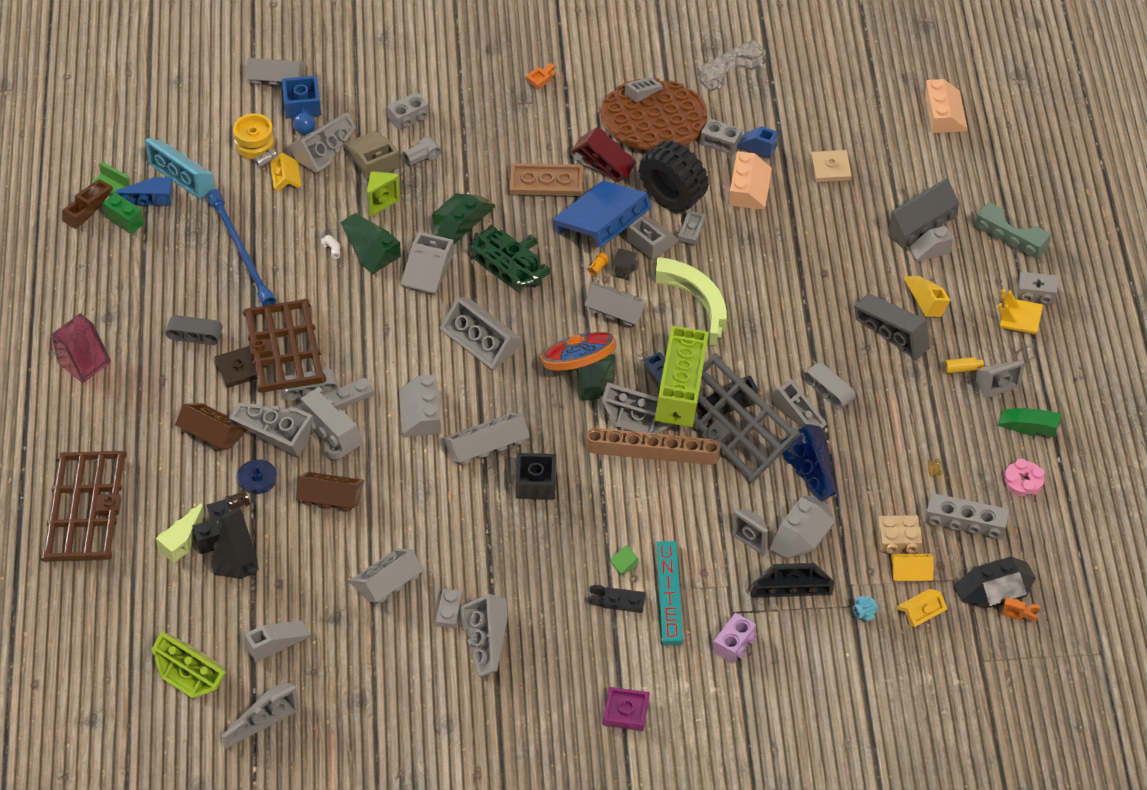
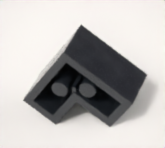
[192,499,230,554]

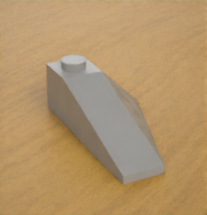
[288,112,356,173]
[229,403,313,457]
[461,594,508,677]
[222,682,299,749]

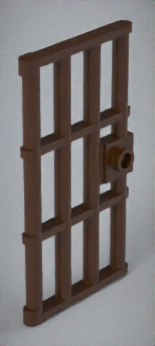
[243,299,326,393]
[41,451,127,562]

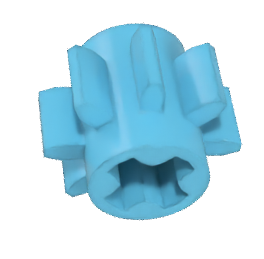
[852,595,878,622]

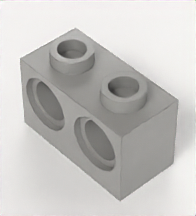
[387,92,429,131]
[701,118,742,156]

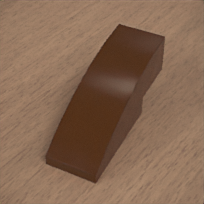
[62,179,113,229]

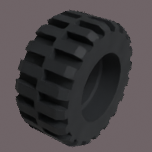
[639,141,709,212]

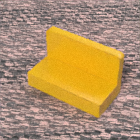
[270,152,302,191]
[891,554,934,581]
[897,589,947,627]

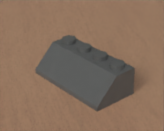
[889,178,959,249]

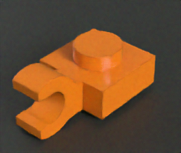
[526,63,556,89]
[1002,597,1040,622]

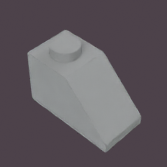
[910,226,953,262]

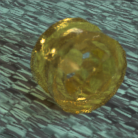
[928,458,942,477]

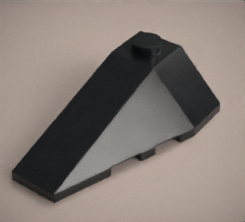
[210,507,259,579]

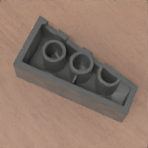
[854,293,930,361]

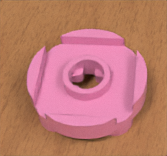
[1004,459,1044,497]

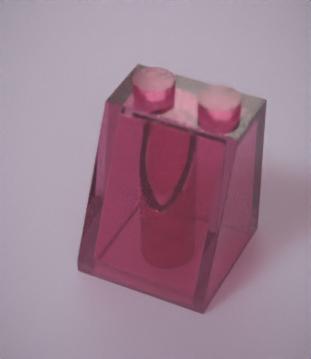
[51,313,111,383]

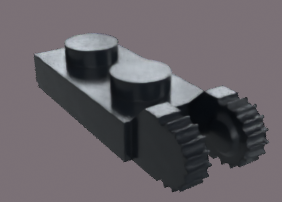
[587,585,646,613]

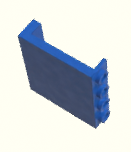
[553,180,652,248]

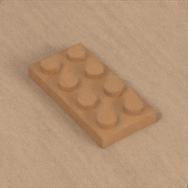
[510,163,583,196]

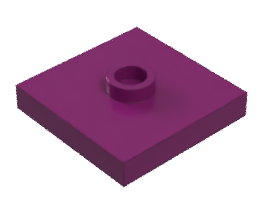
[603,687,650,731]

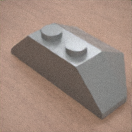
[602,382,674,434]
[769,496,835,560]

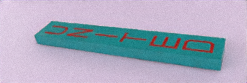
[657,541,683,645]

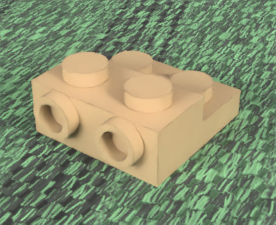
[878,515,922,554]

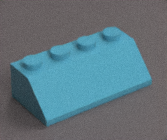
[145,138,215,200]

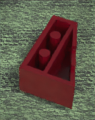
[570,127,637,182]

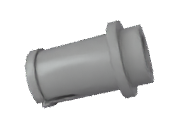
[254,149,278,168]

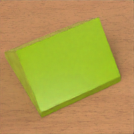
[367,171,400,217]

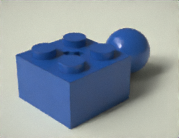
[282,75,321,135]

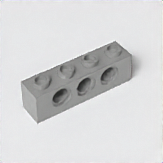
[925,493,1009,539]

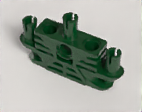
[468,225,551,291]

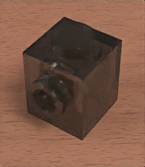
[612,248,639,281]

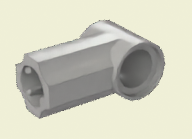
[403,136,441,166]

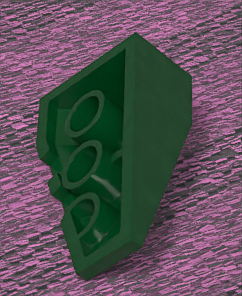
[341,213,401,275]

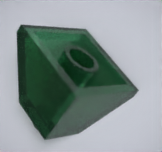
[577,354,615,401]

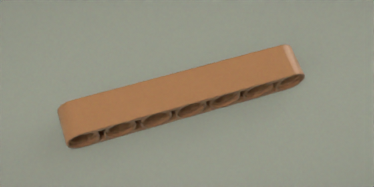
[586,428,720,465]

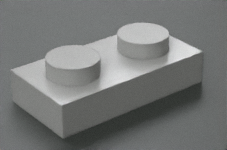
[678,210,706,245]
[436,589,463,629]

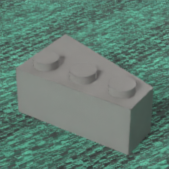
[301,387,361,452]

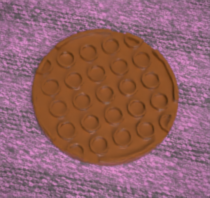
[601,78,707,151]

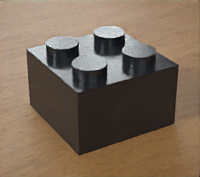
[515,453,557,499]

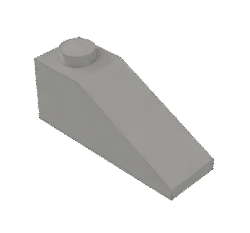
[769,379,827,436]

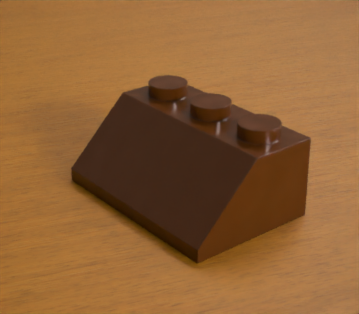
[175,403,247,451]
[296,472,364,510]

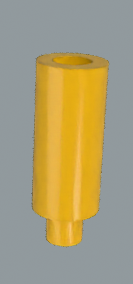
[945,357,984,374]

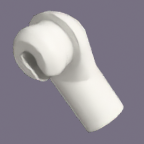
[321,235,340,259]

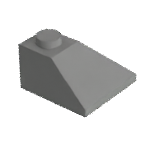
[976,360,1025,398]
[732,509,768,556]

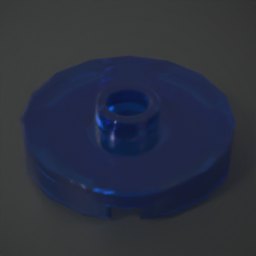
[238,459,277,494]

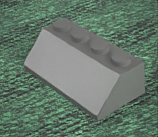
[440,297,522,369]
[442,412,530,464]

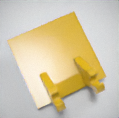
[997,289,1043,335]

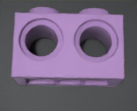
[713,613,757,664]

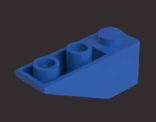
[115,177,174,206]

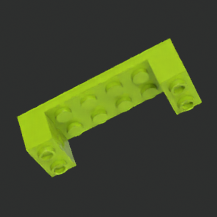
[655,325,709,427]

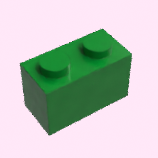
[103,193,144,235]

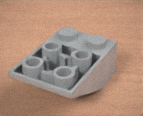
[401,231,454,294]

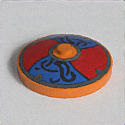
[541,332,617,371]

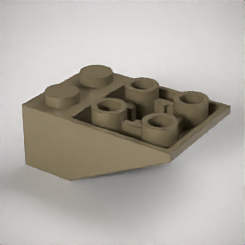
[344,131,400,180]

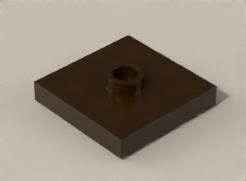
[214,346,257,388]

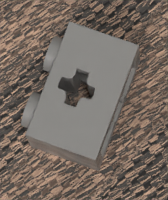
[1017,272,1058,305]

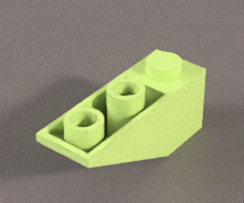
[156,504,205,563]

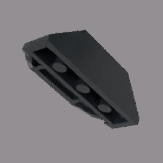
[954,556,1036,608]
[752,563,834,598]

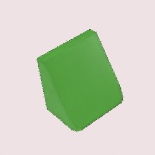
[610,545,638,575]

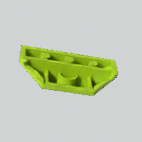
[152,631,226,699]

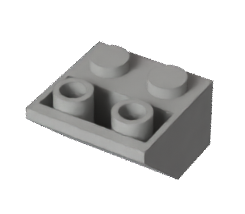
[627,216,679,260]

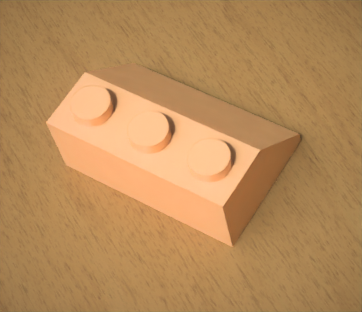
[925,79,968,133]
[729,151,772,210]

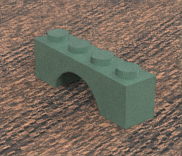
[975,201,1051,260]

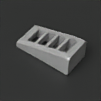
[625,77,663,103]

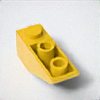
[904,276,950,317]

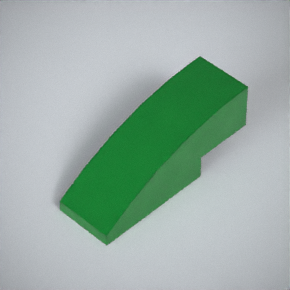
[998,408,1062,438]

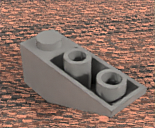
[244,621,310,663]

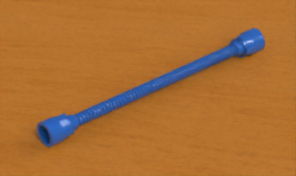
[206,189,276,306]

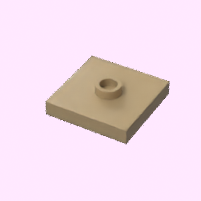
[811,150,852,182]

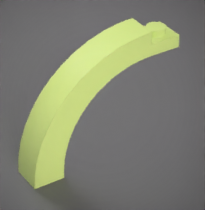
[656,257,727,345]

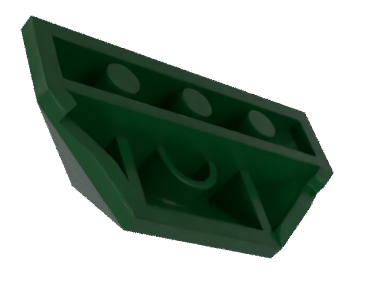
[432,193,495,244]

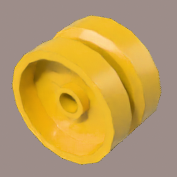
[233,113,274,159]

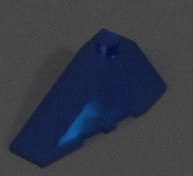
[779,424,837,502]

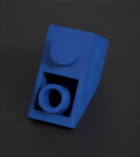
[737,126,778,158]

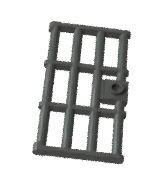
[694,353,801,483]

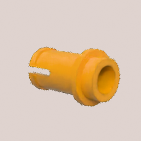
[588,253,609,276]

